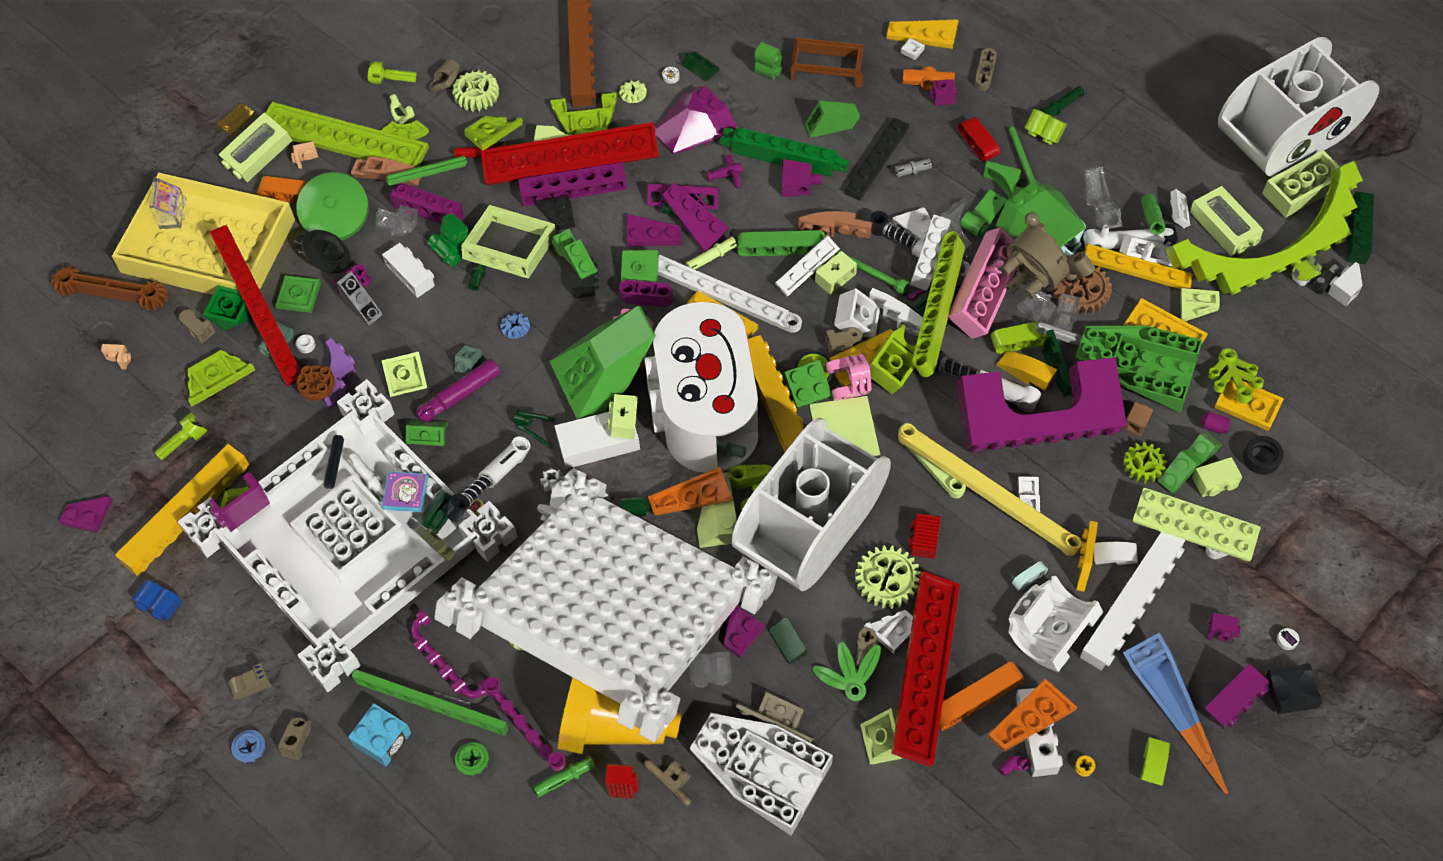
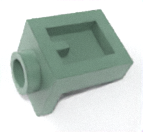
[455,345,482,375]

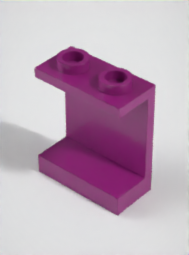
[209,472,270,532]

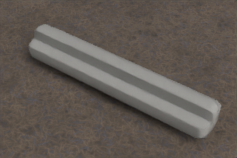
[1035,321,1082,346]

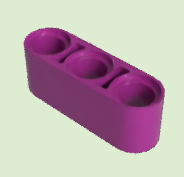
[619,280,673,307]

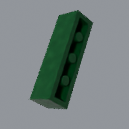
[1347,191,1374,265]

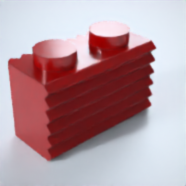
[908,513,941,559]
[605,764,639,799]

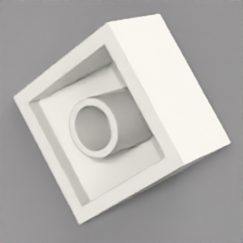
[834,288,880,338]

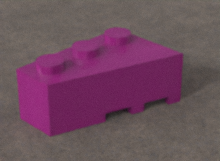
[1205,663,1269,728]

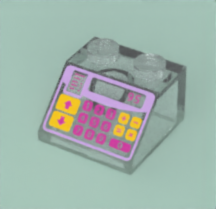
[149,178,187,229]

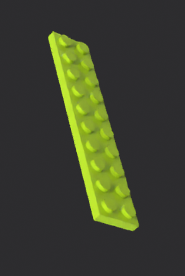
[262,102,429,167]

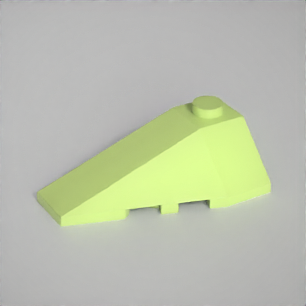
[697,472,737,548]

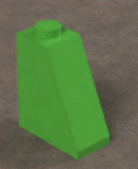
[805,101,860,137]

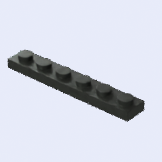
[844,117,909,201]

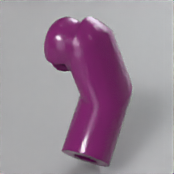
[998,756,1031,777]

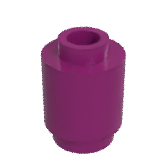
[1200,410,1231,434]

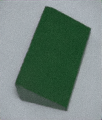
[682,51,720,81]
[418,488,452,534]
[769,617,807,664]

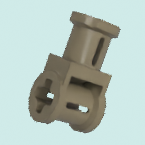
[854,628,877,671]

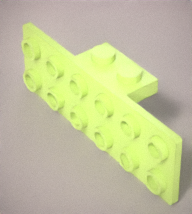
[1133,488,1260,562]

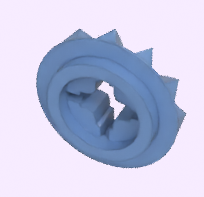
[500,312,530,339]
[231,730,266,764]

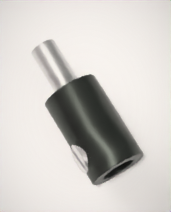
[1311,264,1339,294]

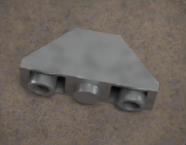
[336,271,383,326]

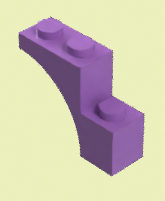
[322,338,356,409]

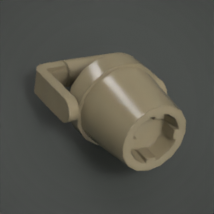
[429,59,460,93]

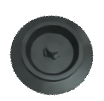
[302,230,351,274]

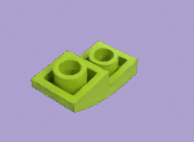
[1140,737,1170,786]

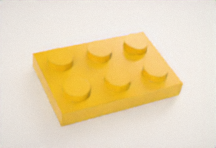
[1214,379,1284,431]

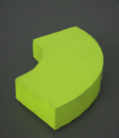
[381,120,429,140]

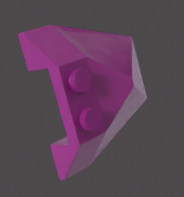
[655,86,737,155]

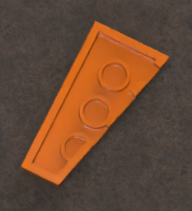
[648,467,734,516]
[988,679,1078,752]

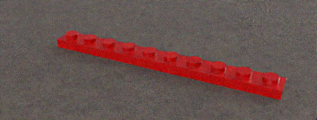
[209,225,301,387]

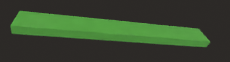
[352,669,509,736]

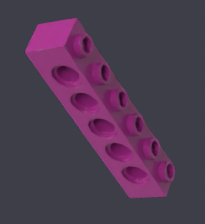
[518,162,627,207]

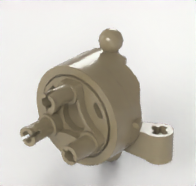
[1000,212,1095,299]

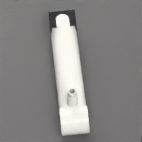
[1083,224,1178,249]

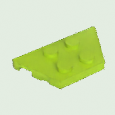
[464,116,523,150]
[188,350,255,407]

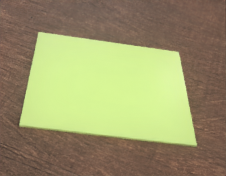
[809,396,880,456]

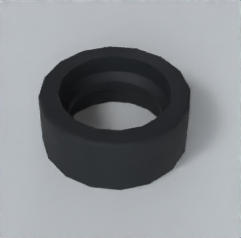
[1243,436,1284,475]

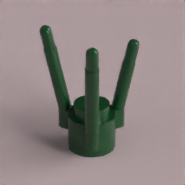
[514,409,554,447]

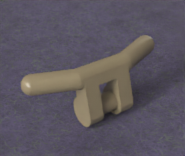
[644,760,691,806]

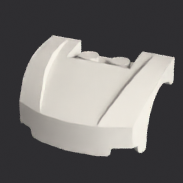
[1008,576,1103,672]

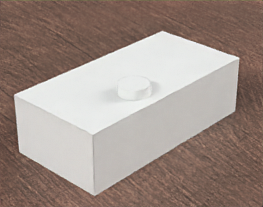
[555,412,640,469]

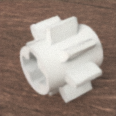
[540,468,565,491]

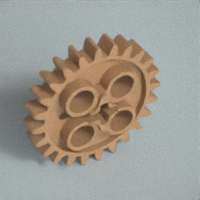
[1051,267,1112,315]

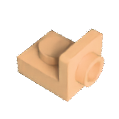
[291,141,318,169]
[101,344,131,370]

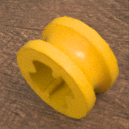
[1075,756,1095,777]

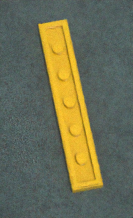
[1084,243,1193,289]

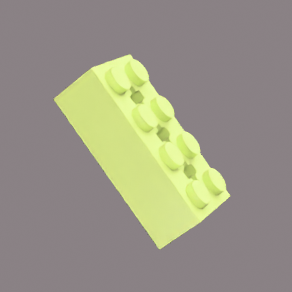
[1262,150,1340,218]

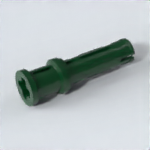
[1039,86,1084,117]

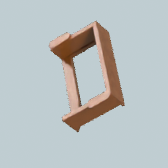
[791,38,864,88]

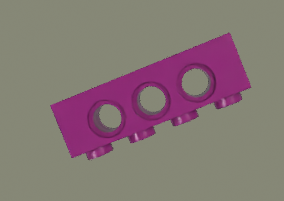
[390,183,464,224]

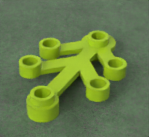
[1208,348,1264,404]

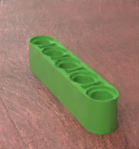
[737,230,825,256]

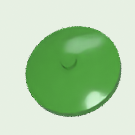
[296,172,369,240]

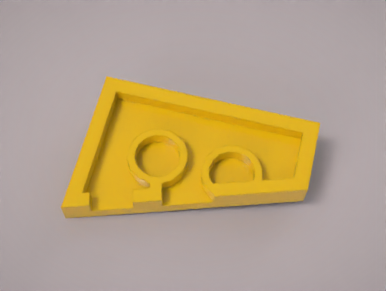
[1076,521,1098,592]

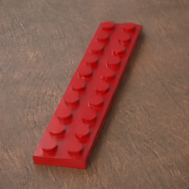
[481,122,659,186]
[891,571,960,767]

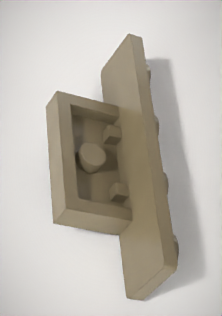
[735,692,816,742]

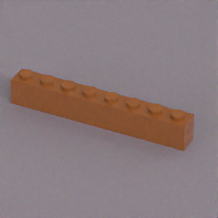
[568,0,596,107]

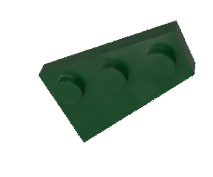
[1041,329,1072,397]

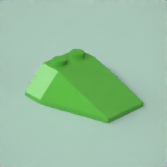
[996,182,1085,248]

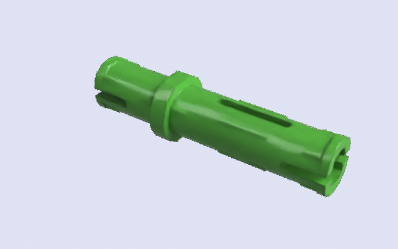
[533,755,596,798]

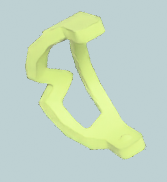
[390,94,414,124]

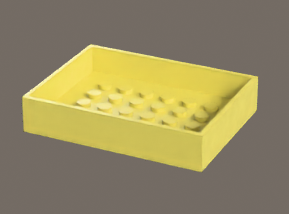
[112,173,295,295]

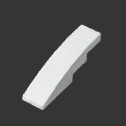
[869,288,923,336]

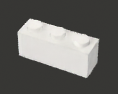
[382,243,435,298]

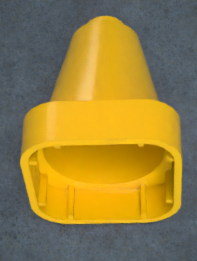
[557,677,682,754]

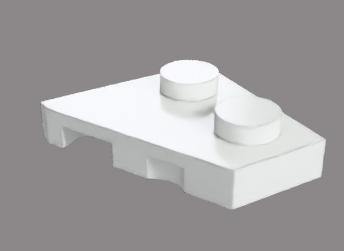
[892,207,931,241]
[864,610,913,654]

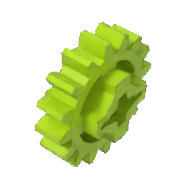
[1123,442,1167,484]

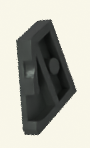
[536,195,575,230]

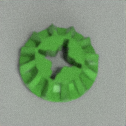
[455,742,489,776]

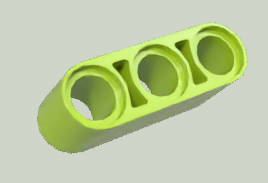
[990,322,1045,354]

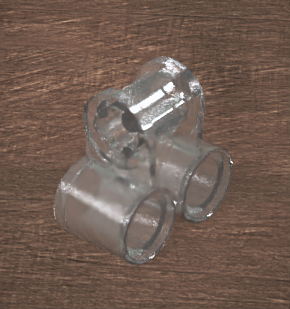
[1017,290,1057,323]

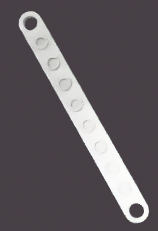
[658,255,802,333]

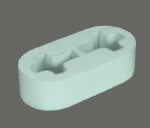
[1012,561,1048,591]

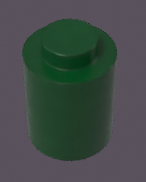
[621,496,650,517]

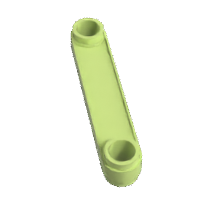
[898,423,966,498]

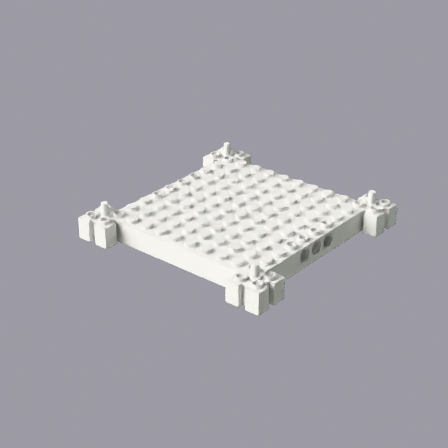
[178,379,518,693]
[435,468,778,743]

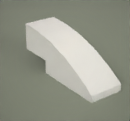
[1120,234,1172,266]

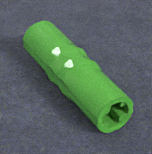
[1141,194,1165,235]

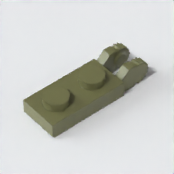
[415,525,455,561]

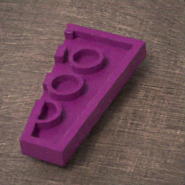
[662,183,729,253]

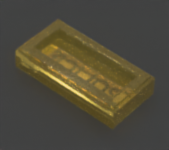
[217,103,255,136]

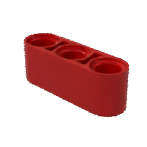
[958,117,1000,162]

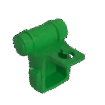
[427,213,470,267]

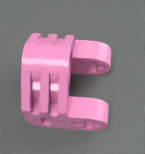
[825,354,871,401]

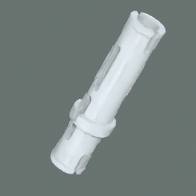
[347,453,385,501]

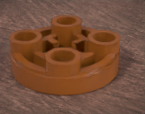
[296,365,336,401]

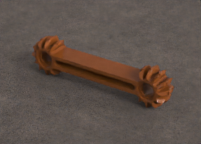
[51,265,168,311]

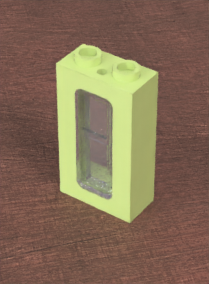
[219,112,292,182]
[1190,186,1264,256]

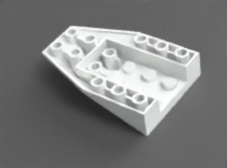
[690,713,833,835]

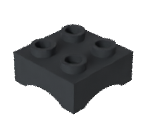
[1265,663,1323,714]

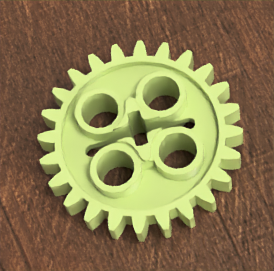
[855,546,921,609]

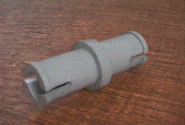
[895,158,932,178]

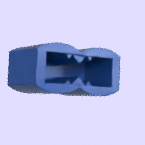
[132,579,182,621]

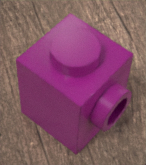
[929,79,956,106]

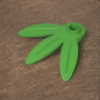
[813,642,881,701]

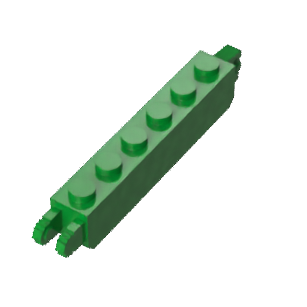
[719,127,849,177]

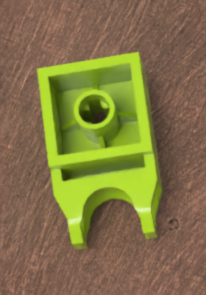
[868,324,916,395]

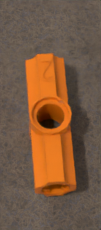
[902,67,955,90]

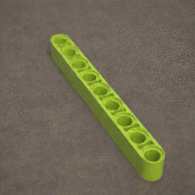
[912,231,965,377]

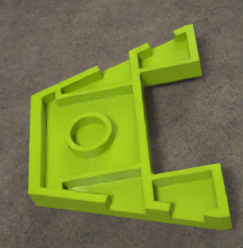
[550,93,617,136]

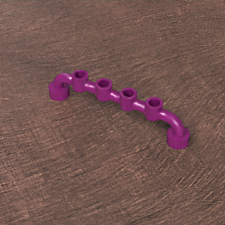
[411,609,490,699]
[484,677,566,771]

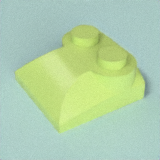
[382,352,428,397]

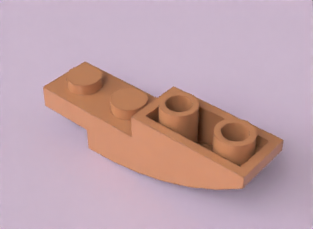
[351,156,421,186]
[798,211,872,239]

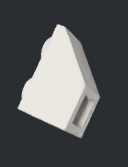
[1328,262,1363,306]

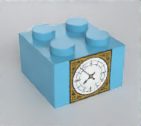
[348,704,411,767]

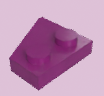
[59,496,113,533]
[724,606,765,658]

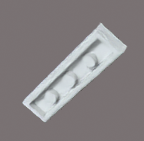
[775,236,840,297]

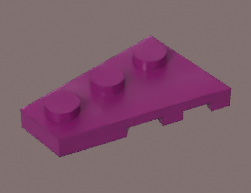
[627,214,681,247]

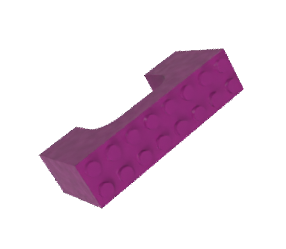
[956,357,1127,453]

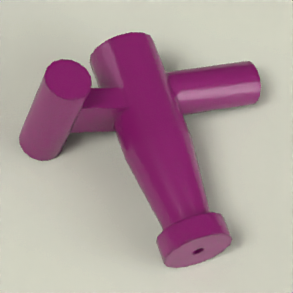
[706,155,743,188]

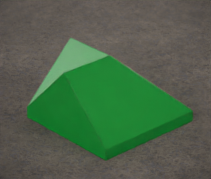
[203,285,250,331]

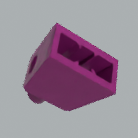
[782,160,822,197]

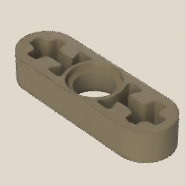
[975,48,997,91]

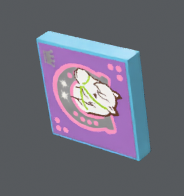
[381,471,428,512]

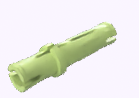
[685,237,737,270]

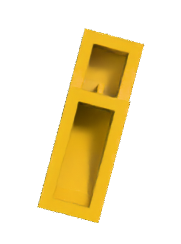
[996,351,1057,390]

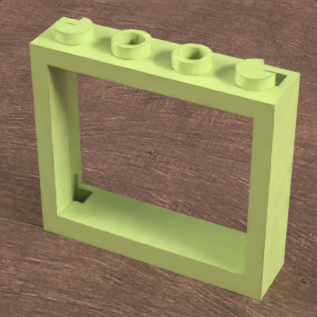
[461,205,555,279]

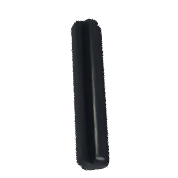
[323,435,344,489]

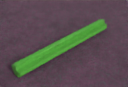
[386,156,467,185]

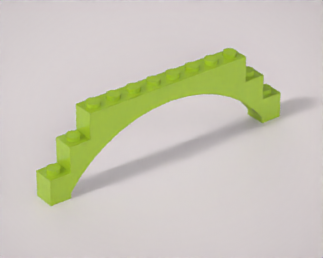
[1165,161,1363,295]

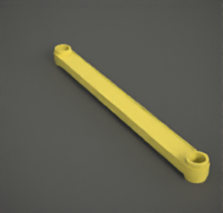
[898,424,1081,556]

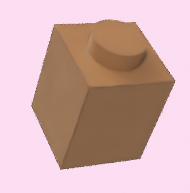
[1123,402,1153,437]

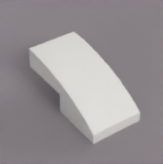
[1018,477,1040,512]
[1094,542,1138,565]

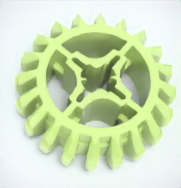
[453,70,499,112]

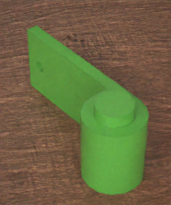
[960,190,1008,237]

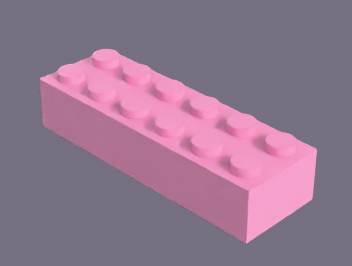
[948,227,1016,339]

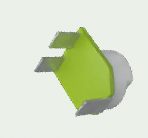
[1291,255,1322,286]

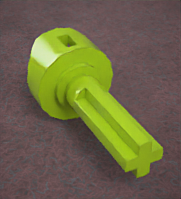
[368,61,417,85]
[154,412,208,460]

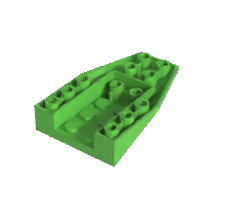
[549,306,656,420]
[1075,326,1203,413]

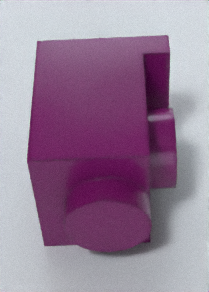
[1207,613,1241,641]

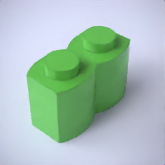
[754,42,782,80]

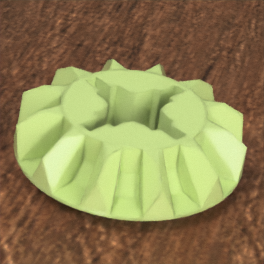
[619,80,647,103]

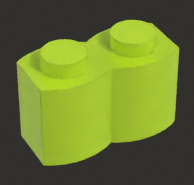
[1024,109,1067,145]

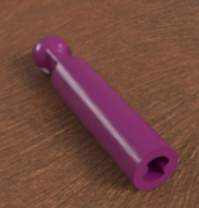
[416,359,501,422]

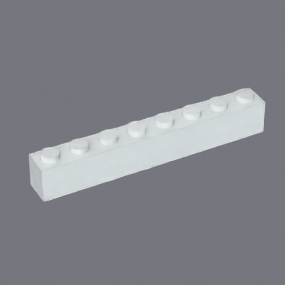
[1080,532,1185,671]

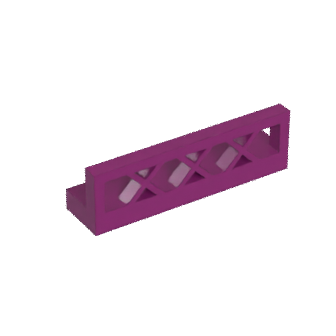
[647,183,720,209]

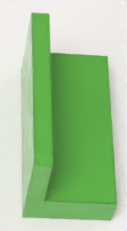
[406,419,448,446]

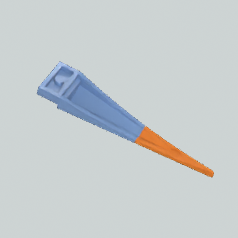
[1123,632,1228,794]

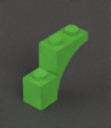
[983,161,1024,200]
[551,229,597,281]
[1158,432,1222,493]

